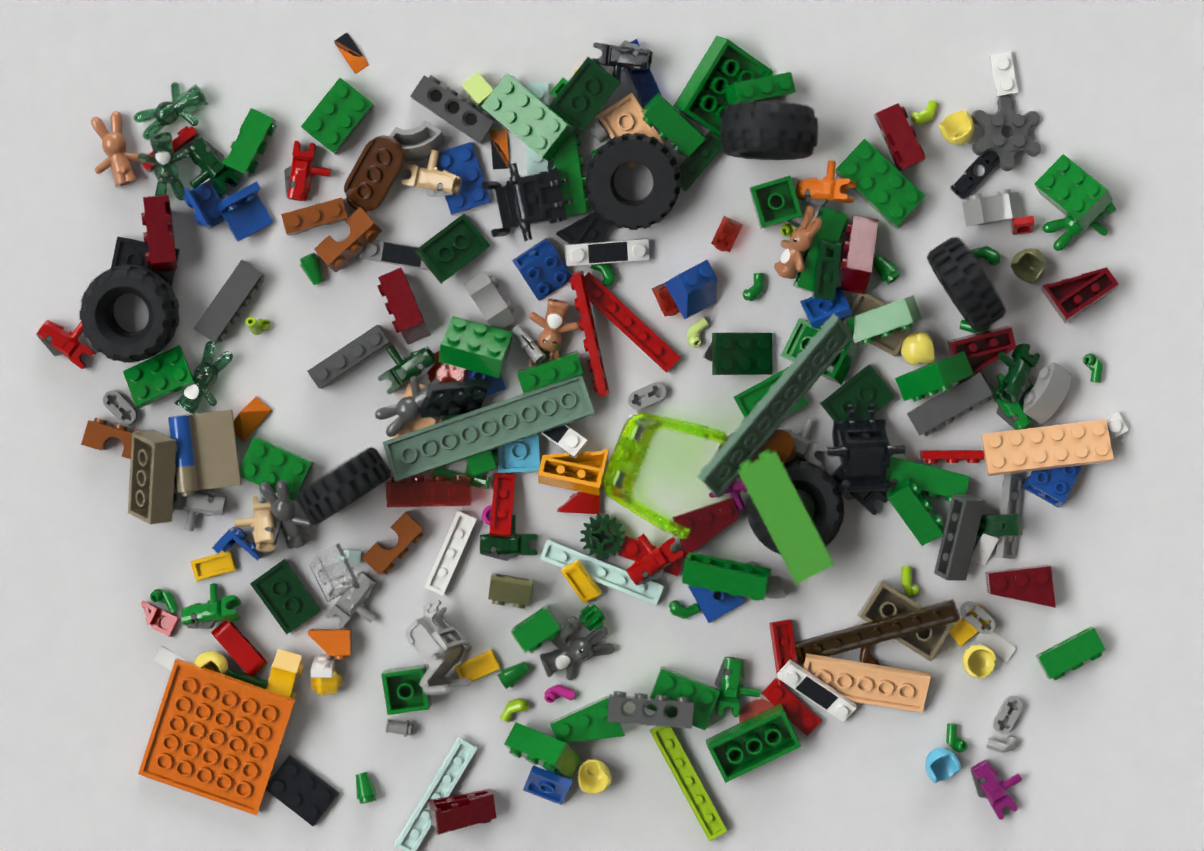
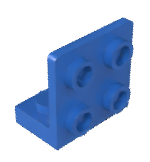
[183,180,225,229]
[216,181,273,242]
[512,238,572,300]
[1022,465,1082,507]
[212,527,264,561]

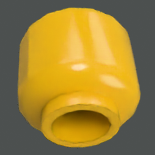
[311,668,343,696]

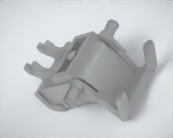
[406,600,473,695]

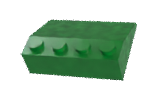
[673,35,773,137]

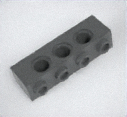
[410,75,495,144]
[607,691,694,729]

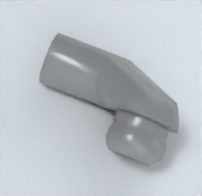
[986,736,1018,753]

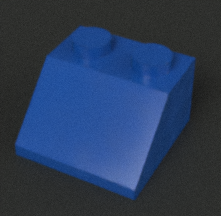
[665,260,717,320]

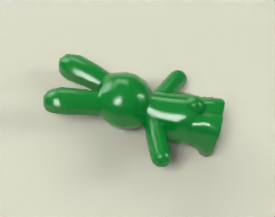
[1042,202,1116,251]

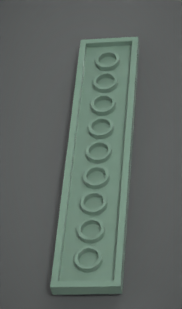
[697,314,853,498]
[383,374,595,483]

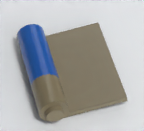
[168,410,242,496]

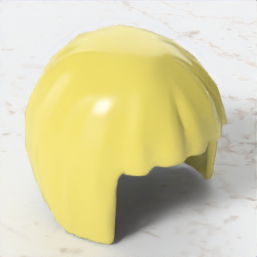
[939,110,974,146]
[901,332,935,366]
[962,644,996,679]
[193,651,228,675]
[578,758,612,794]

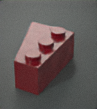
[1041,267,1119,324]
[672,497,739,557]

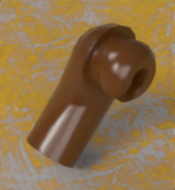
[859,645,880,665]

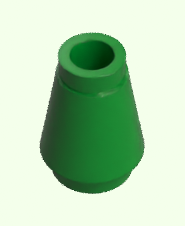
[299,253,325,285]
[873,253,901,285]
[497,661,530,689]
[355,772,377,804]

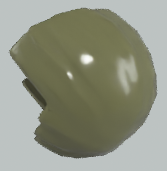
[1011,248,1047,284]

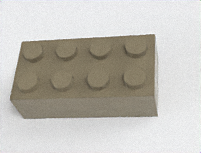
[128,430,177,524]
[857,580,953,662]

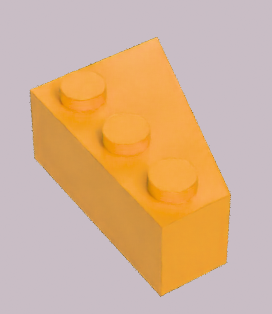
[538,449,609,496]

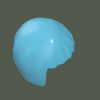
[925,748,961,783]

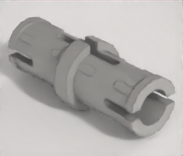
[511,325,546,365]

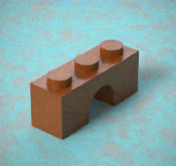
[281,197,349,236]
[314,207,382,273]
[81,418,140,459]
[362,512,424,575]

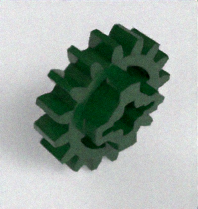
[580,514,626,559]

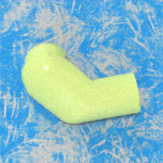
[687,317,709,348]

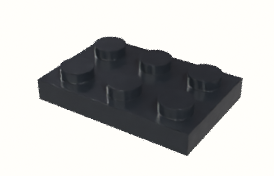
[111,236,180,287]
[419,378,490,418]
[266,755,339,826]

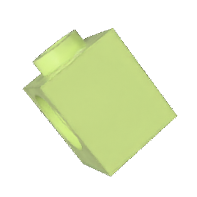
[462,72,493,106]

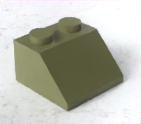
[488,573,534,609]

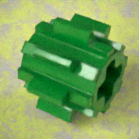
[578,604,606,631]

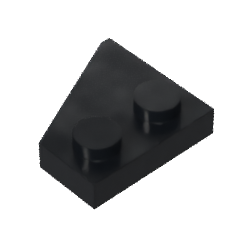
[556,212,612,244]

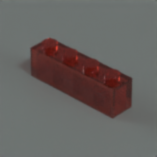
[386,474,472,507]

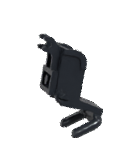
[481,163,573,241]
[827,404,906,493]

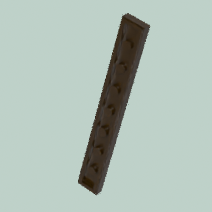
[795,599,961,663]

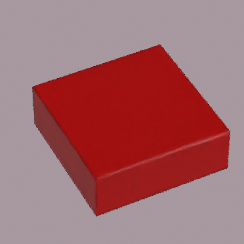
[1011,216,1034,235]

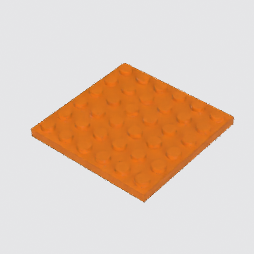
[138,658,296,816]

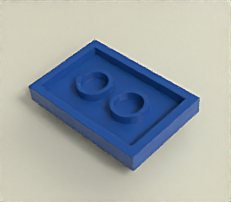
[436,142,491,215]

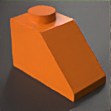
[308,629,352,660]

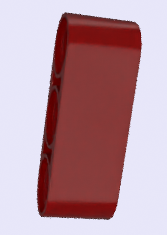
[211,620,267,676]

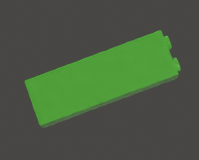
[737,449,834,584]

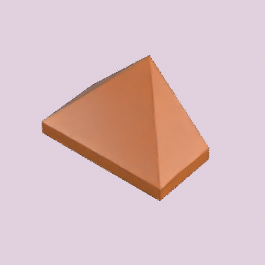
[234,397,272,442]

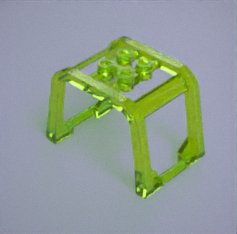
[603,412,727,539]

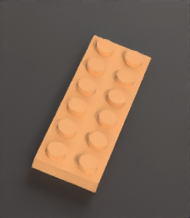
[981,419,1114,476]
[803,653,931,713]

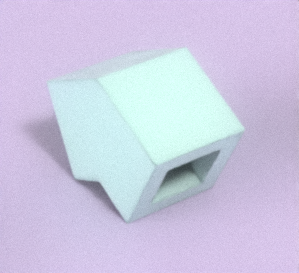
[337,549,361,564]

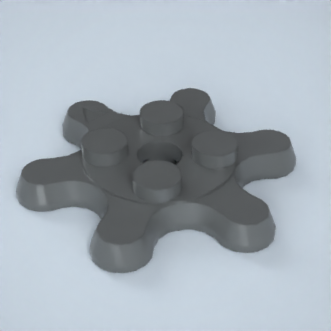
[971,95,1041,171]

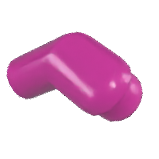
[544,684,576,703]

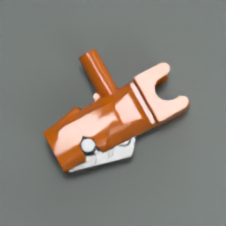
[795,161,856,207]

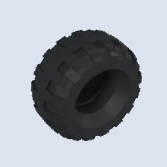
[720,101,818,160]
[79,265,180,363]
[747,460,844,555]

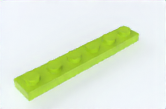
[649,726,728,841]

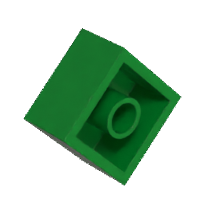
[749,175,802,229]
[381,664,432,715]

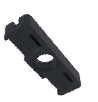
[950,151,1000,200]

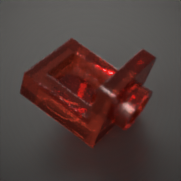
[711,216,743,252]
[652,283,680,317]

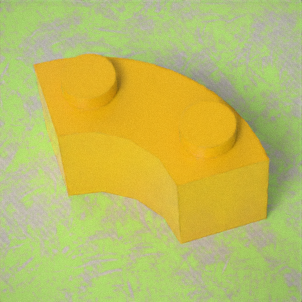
[266,649,304,699]

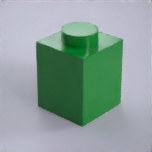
[466,451,498,476]

